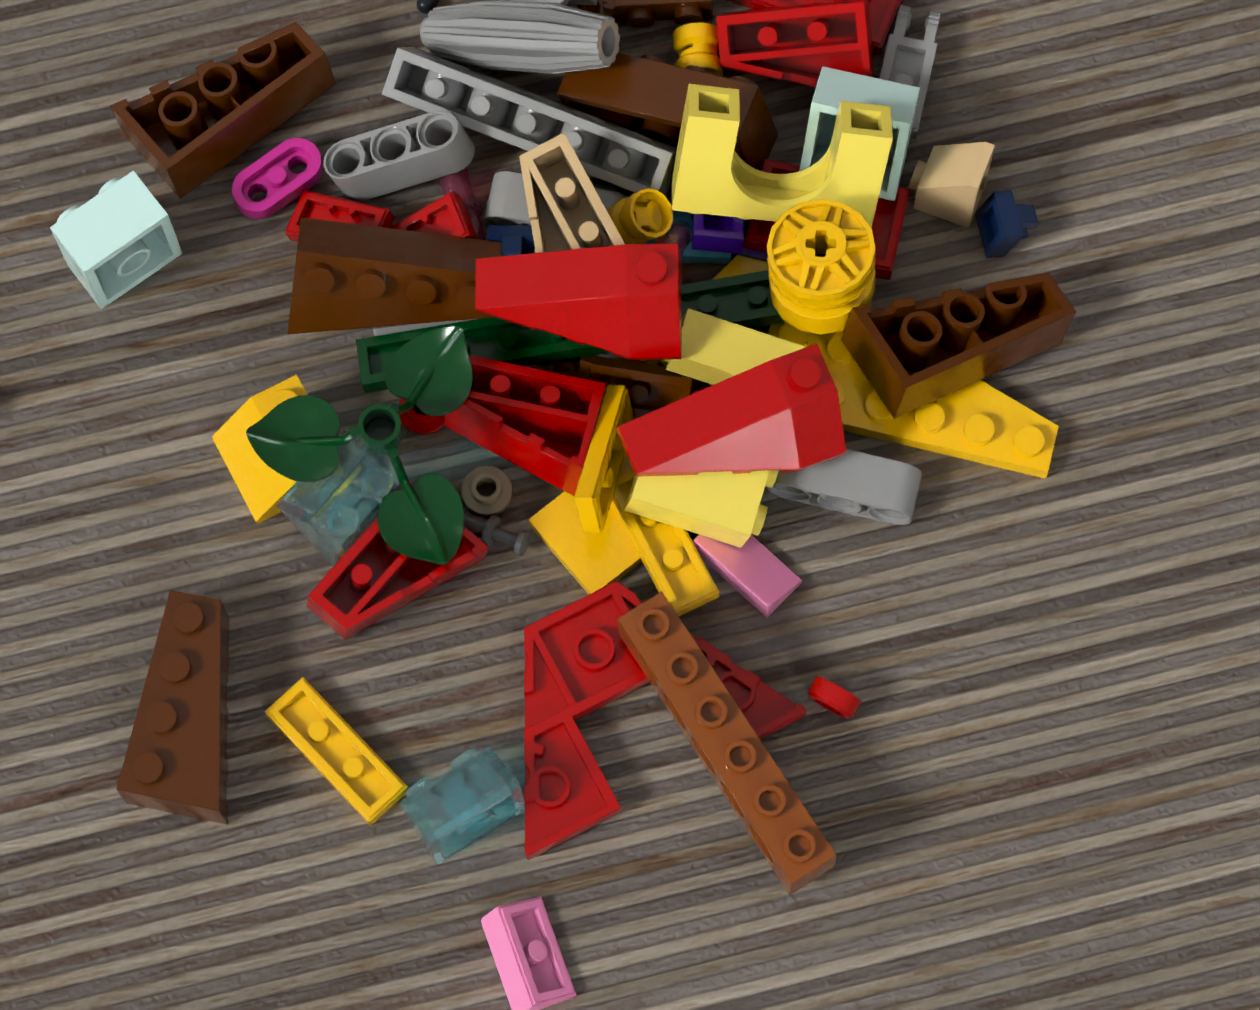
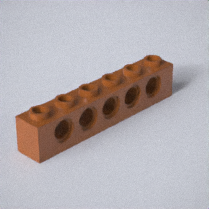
[617,591,837,895]

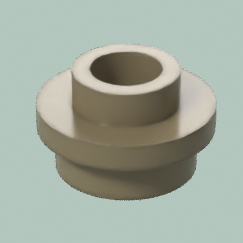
[461,466,513,517]

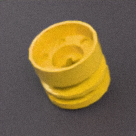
[767,199,876,335]

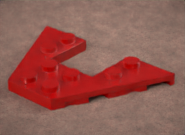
[524,581,806,860]

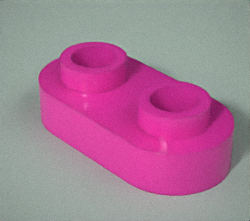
[232,138,323,219]

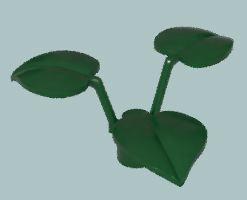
[246,326,473,565]

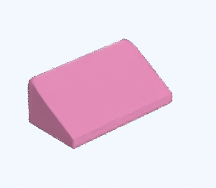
[693,535,802,618]
[481,896,577,1010]

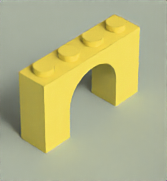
[671,84,893,227]
[624,308,805,548]

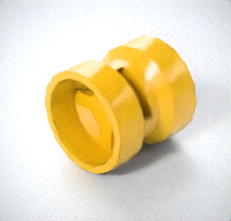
[673,22,723,77]
[607,188,673,244]

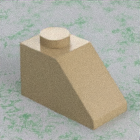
[909,142,995,228]

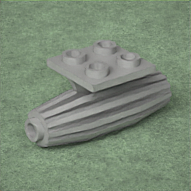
[420,0,620,74]

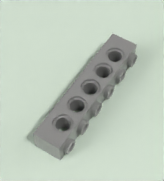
[382,47,677,197]

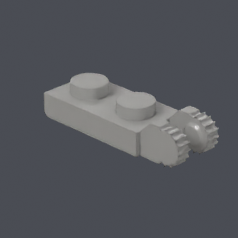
[879,5,941,139]

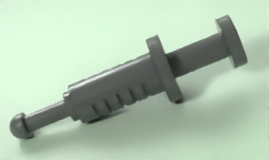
[463,510,531,556]

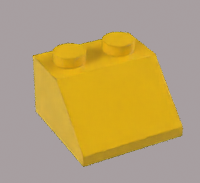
[212,374,348,524]

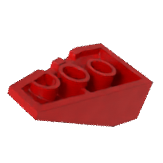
[475,244,682,360]
[616,344,846,477]

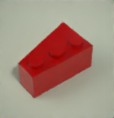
[716,0,875,88]
[445,355,606,496]
[306,480,489,640]

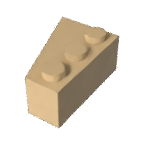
[519,132,625,253]

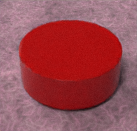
[807,676,861,719]

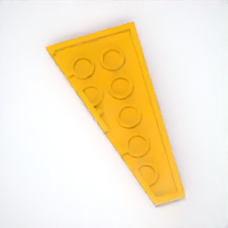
[768,322,1059,479]

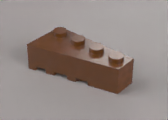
[110,22,336,199]
[557,51,778,171]
[287,218,501,334]
[841,273,1076,419]
[116,590,229,825]

